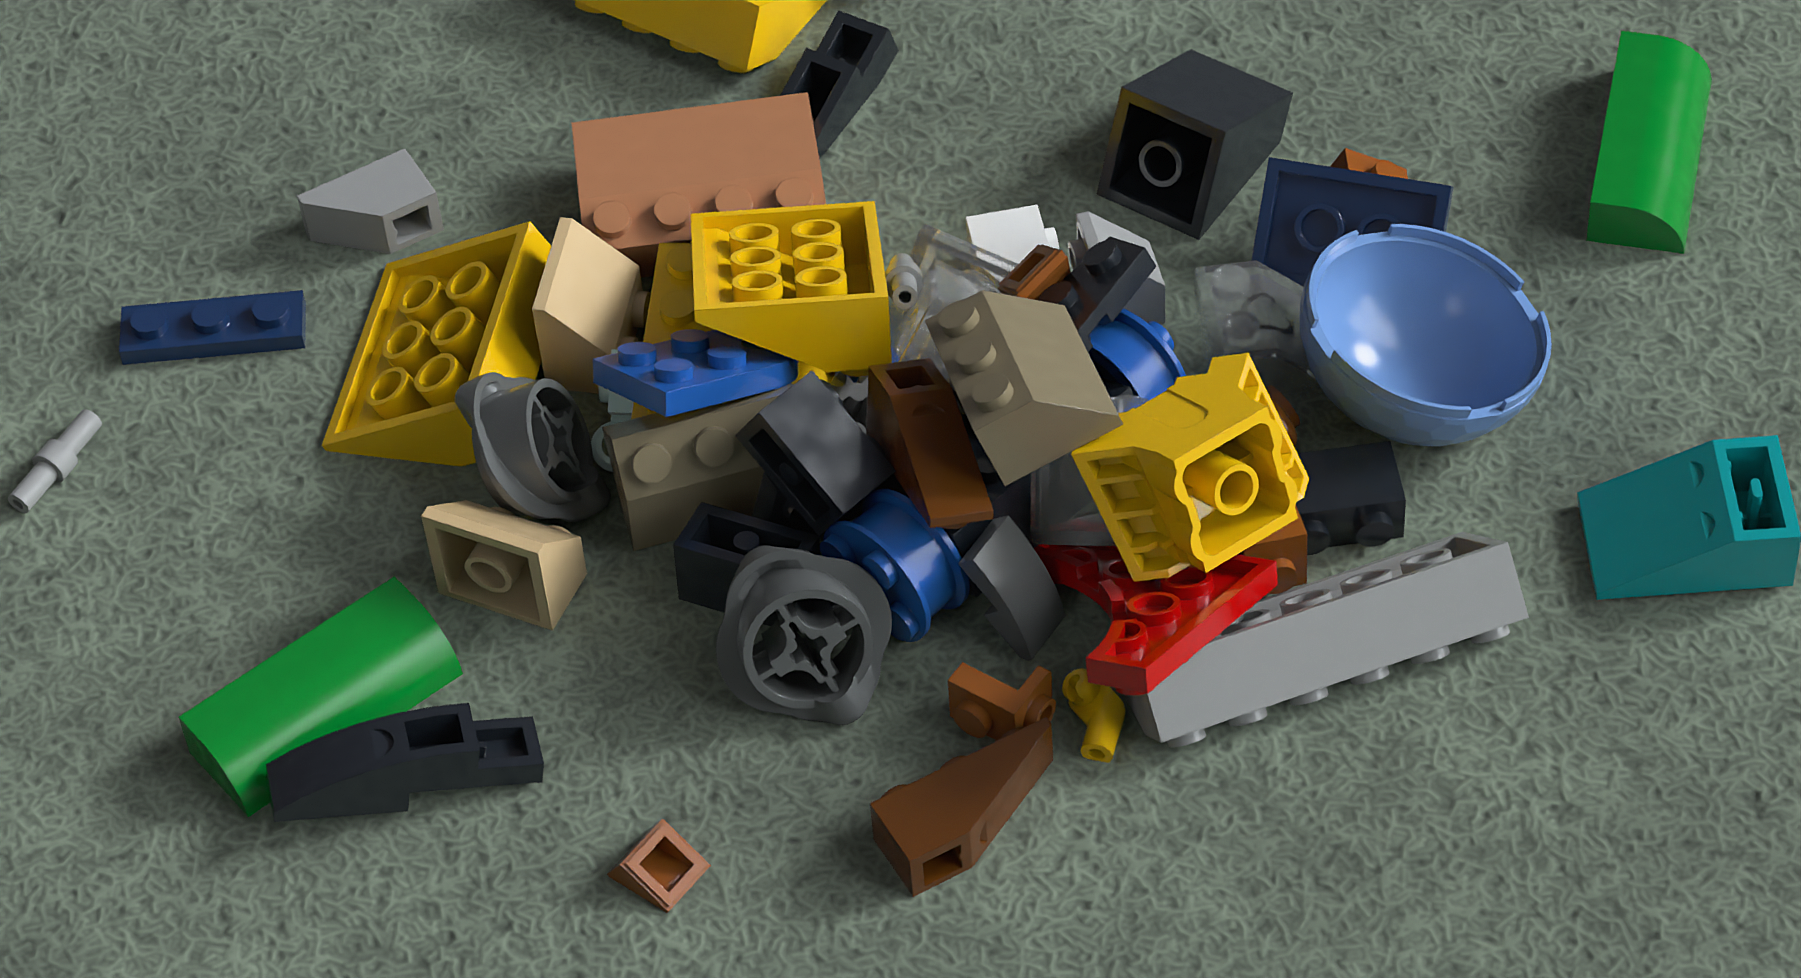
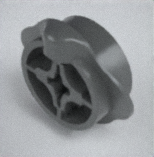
[454,372,611,523]
[716,545,892,725]

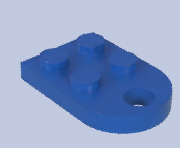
[593,329,799,417]

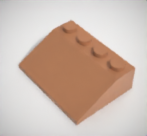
[572,92,826,278]

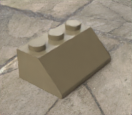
[924,290,1123,486]
[602,383,793,551]

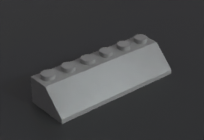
[1125,532,1529,747]

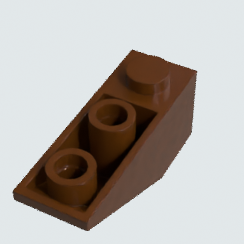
[866,358,993,529]
[870,717,1053,897]

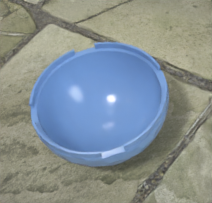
[1299,224,1552,446]

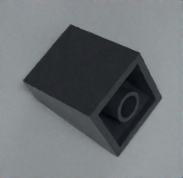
[1097,49,1293,240]

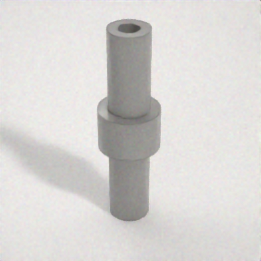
[885,253,923,310]
[8,409,102,513]

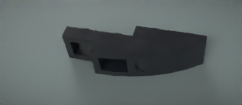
[266,703,544,822]

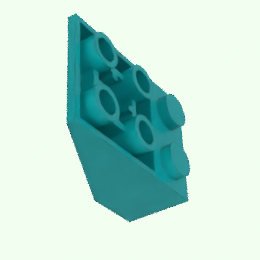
[1577,435,1801,600]

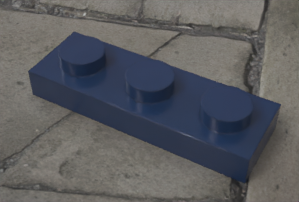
[119,290,306,365]

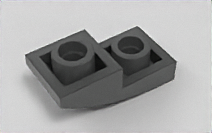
[958,515,1066,661]

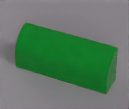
[1586,31,1712,254]
[178,576,463,817]

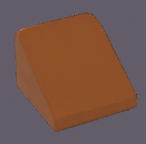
[997,244,1071,300]
[607,818,711,913]

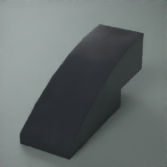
[780,10,899,159]

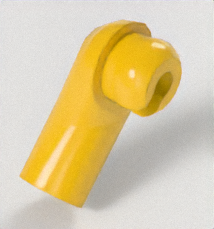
[1062,668,1125,763]

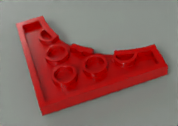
[1034,526,1278,695]

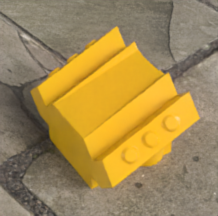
[1071,353,1309,582]

